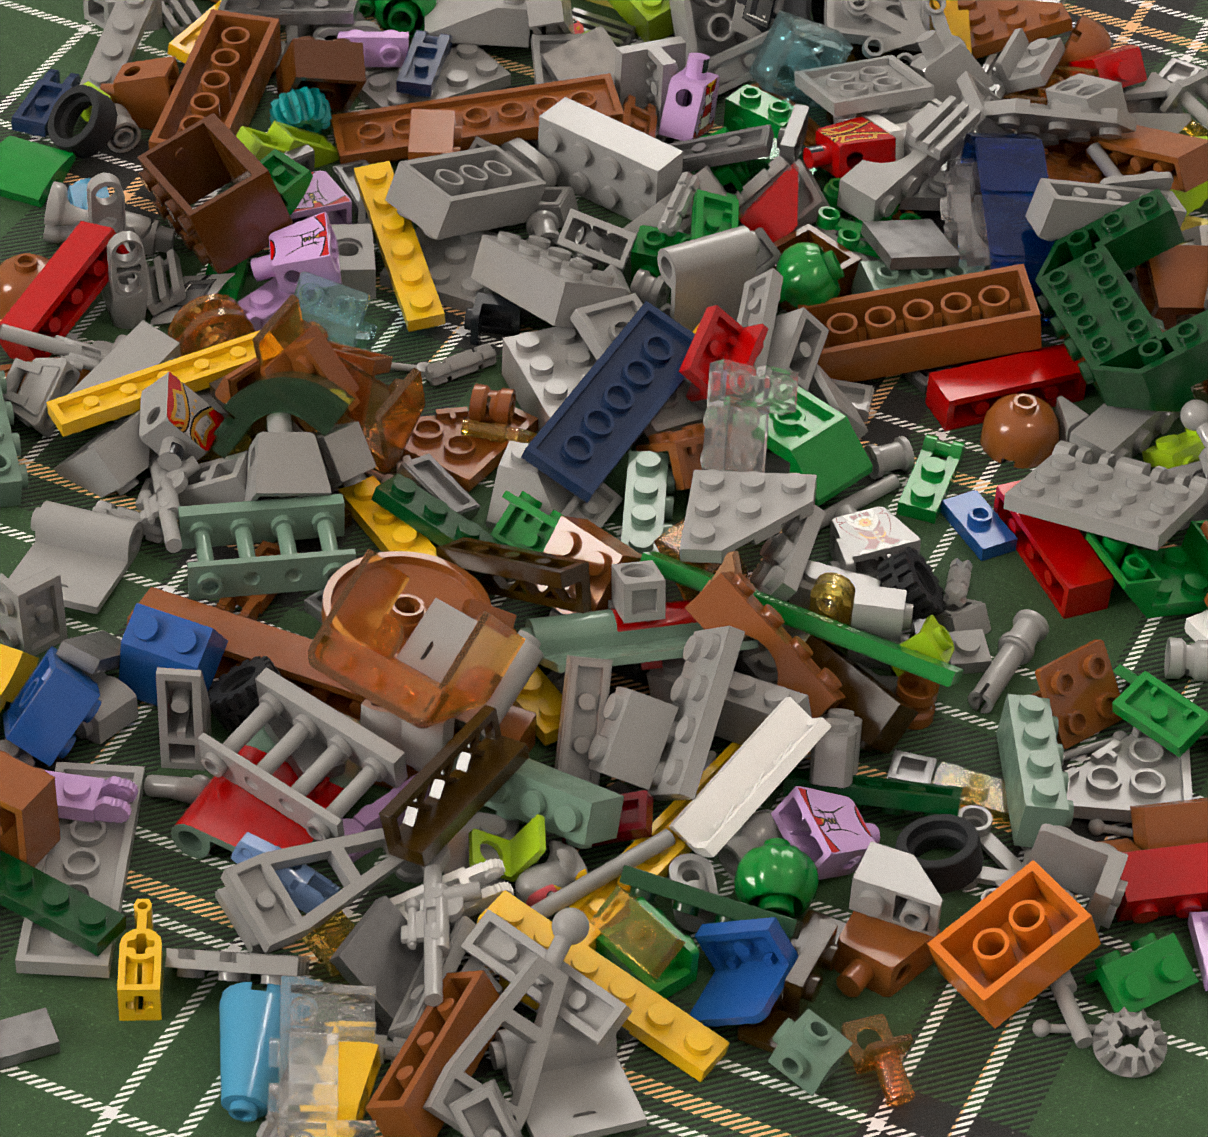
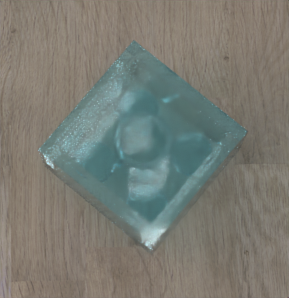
[749,10,853,109]

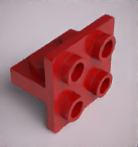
[679,305,769,402]

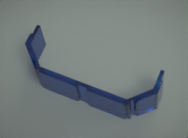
[960,133,1058,326]

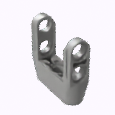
[87,173,148,329]

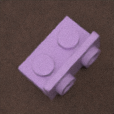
[338,29,409,67]

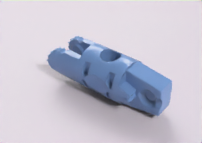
[231,832,341,913]

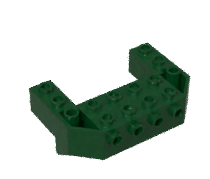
[1035,188,1208,412]

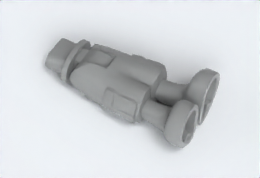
[43,181,175,255]

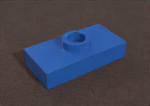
[940,490,1018,561]

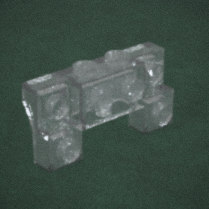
[940,158,993,267]
[700,359,799,531]
[268,976,376,1137]

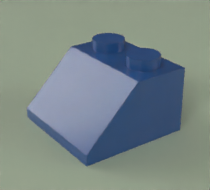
[119,603,228,707]
[2,646,101,766]

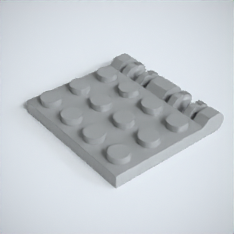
[1003,440,1208,551]

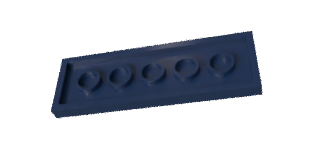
[521,301,695,503]

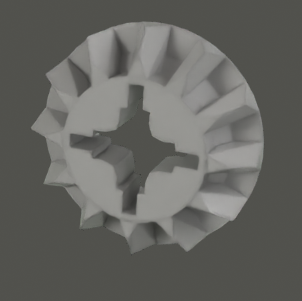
[1092,1007,1168,1078]

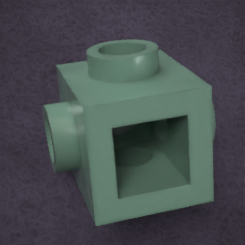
[768,1009,853,1096]

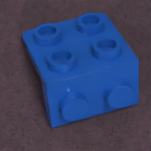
[689,917,799,1027]

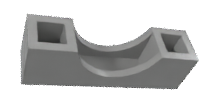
[837,103,964,221]

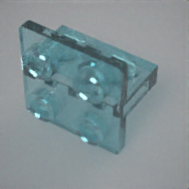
[280,272,377,347]

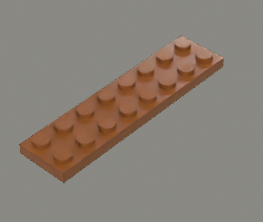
[330,73,624,164]

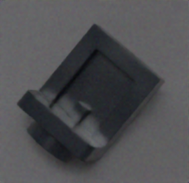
[464,292,522,345]

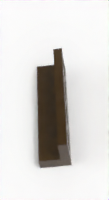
[436,537,592,614]
[379,705,530,867]

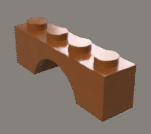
[685,571,846,718]

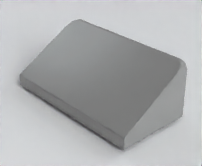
[449,1079,523,1137]

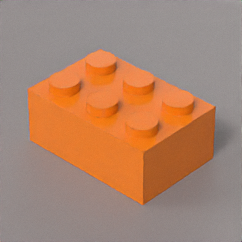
[927,860,1101,1029]

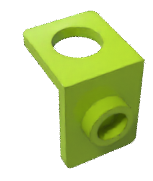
[890,615,955,677]
[468,814,546,882]

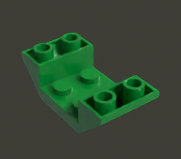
[709,380,873,507]
[1085,520,1208,618]

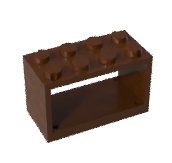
[137,113,294,274]

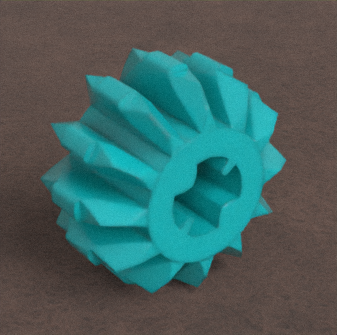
[269,86,332,134]

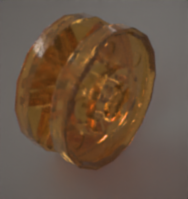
[168,293,256,357]

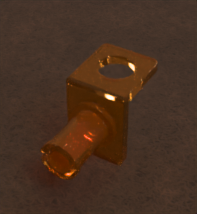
[841,1014,916,1107]

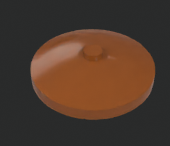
[321,551,491,671]

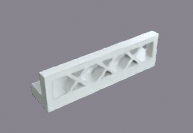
[668,697,832,857]

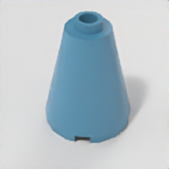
[219,982,313,1122]

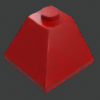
[740,163,799,242]

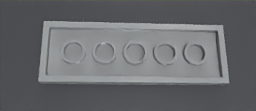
[15,762,145,978]

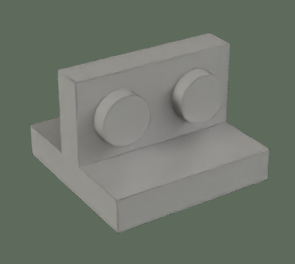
[614,36,687,127]

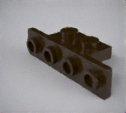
[737,910,846,1053]

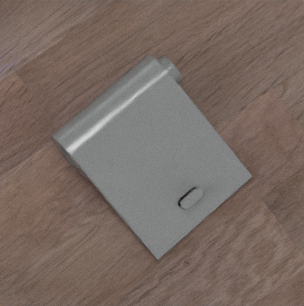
[657,225,760,332]
[8,501,143,614]
[380,598,544,742]
[489,1017,647,1137]

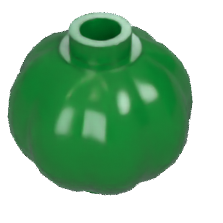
[374,0,437,39]
[776,242,844,309]
[734,838,819,919]

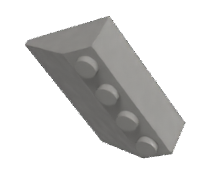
[424,0,530,47]

